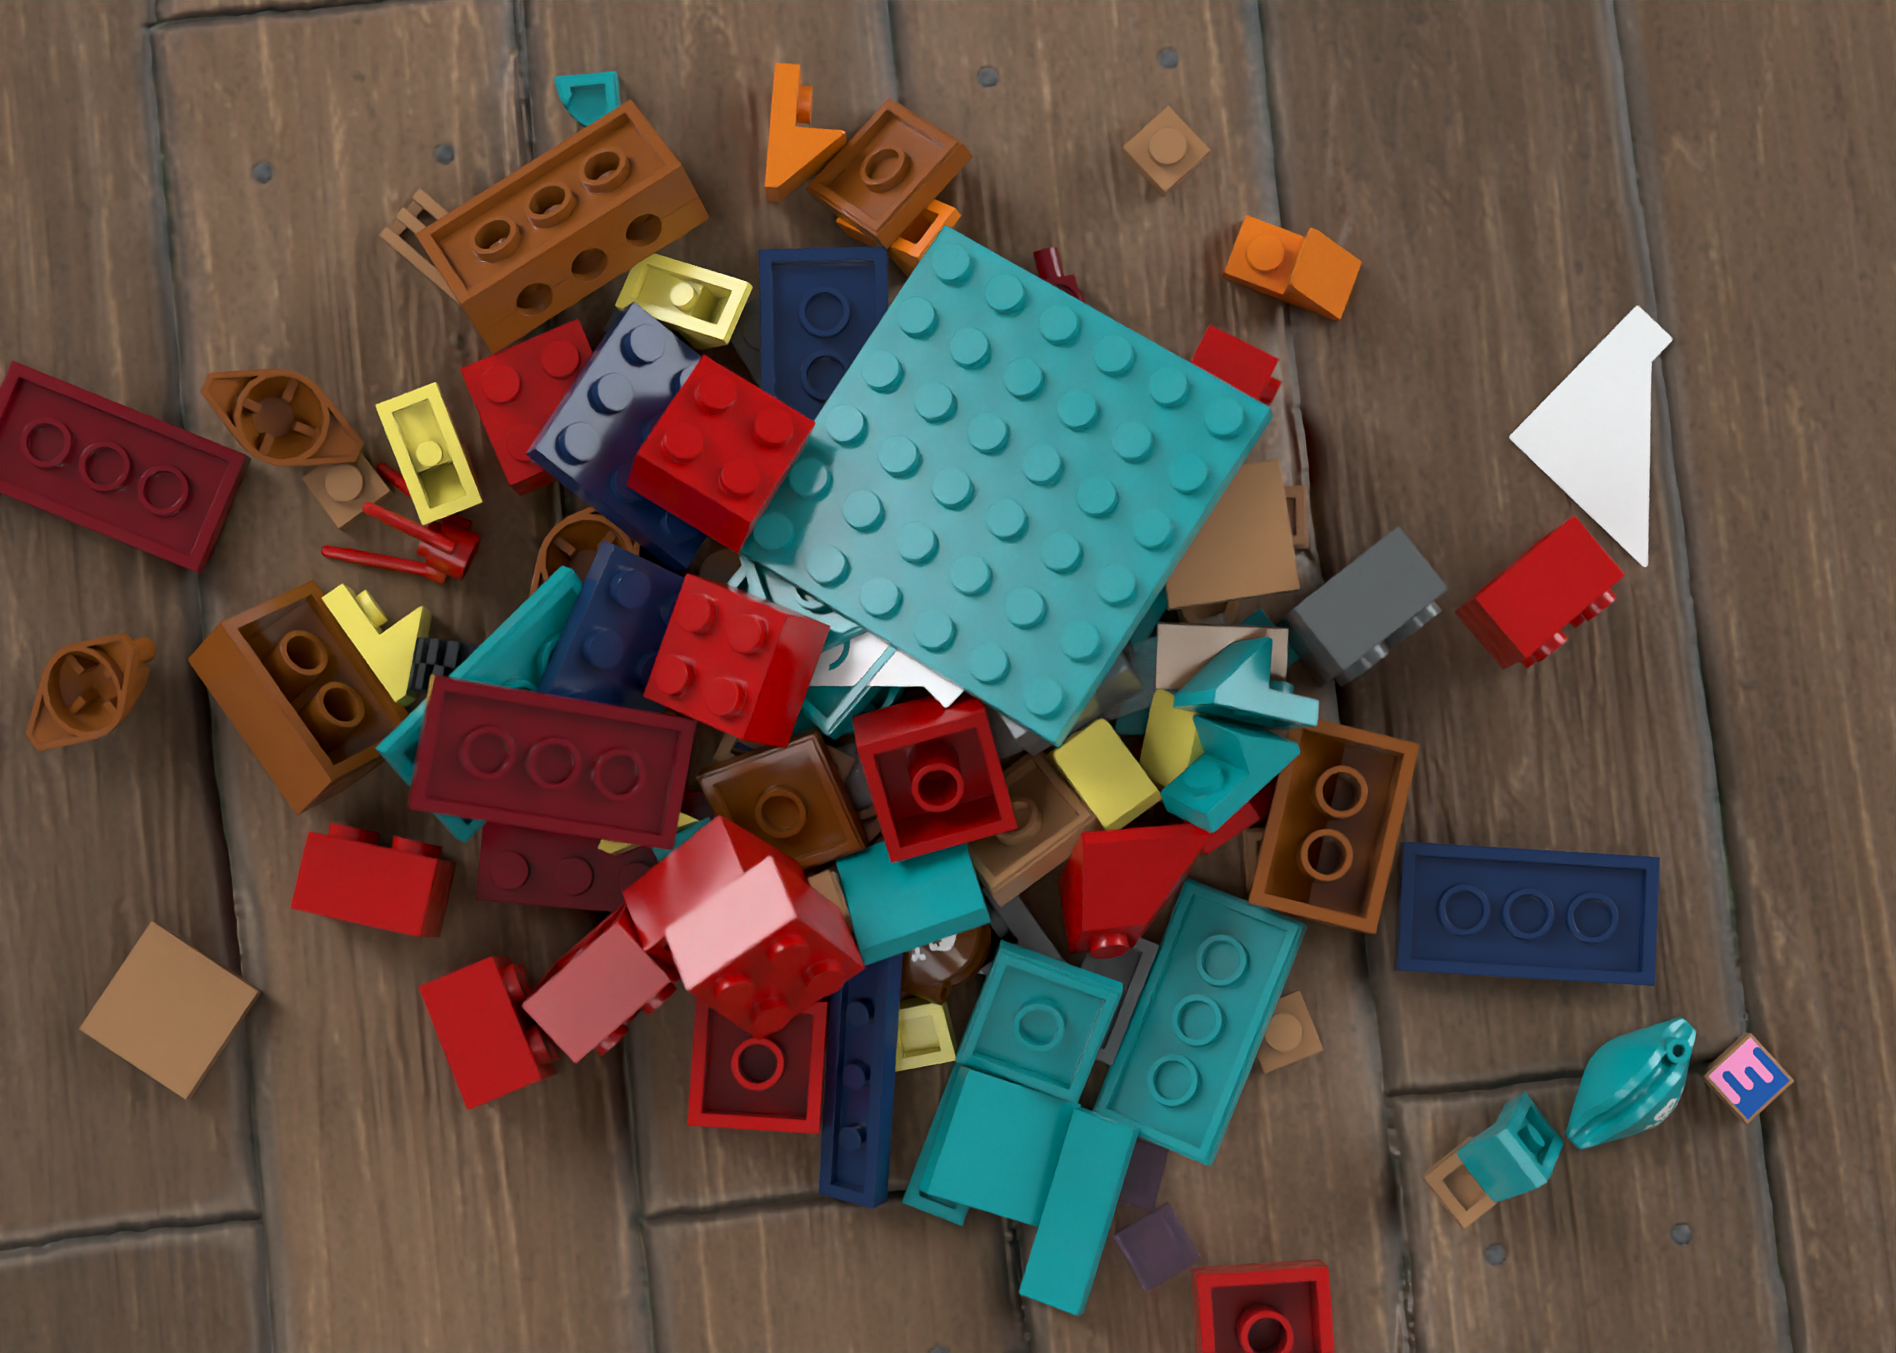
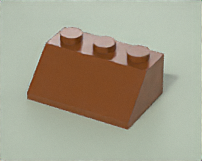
[188,580,409,816]
[1247,719,1420,935]

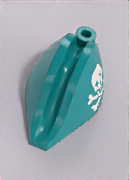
[1564,1016,1697,1150]

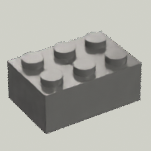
[1275,526,1448,687]

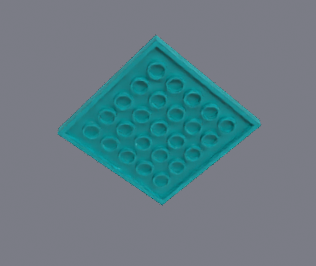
[739,225,1273,749]

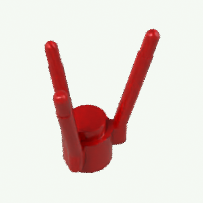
[321,462,482,585]

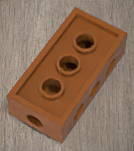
[415,99,710,355]

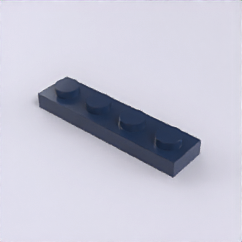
[819,941,903,1209]

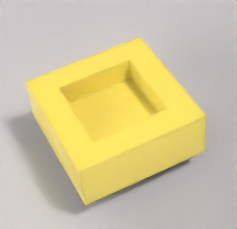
[895,997,958,1072]

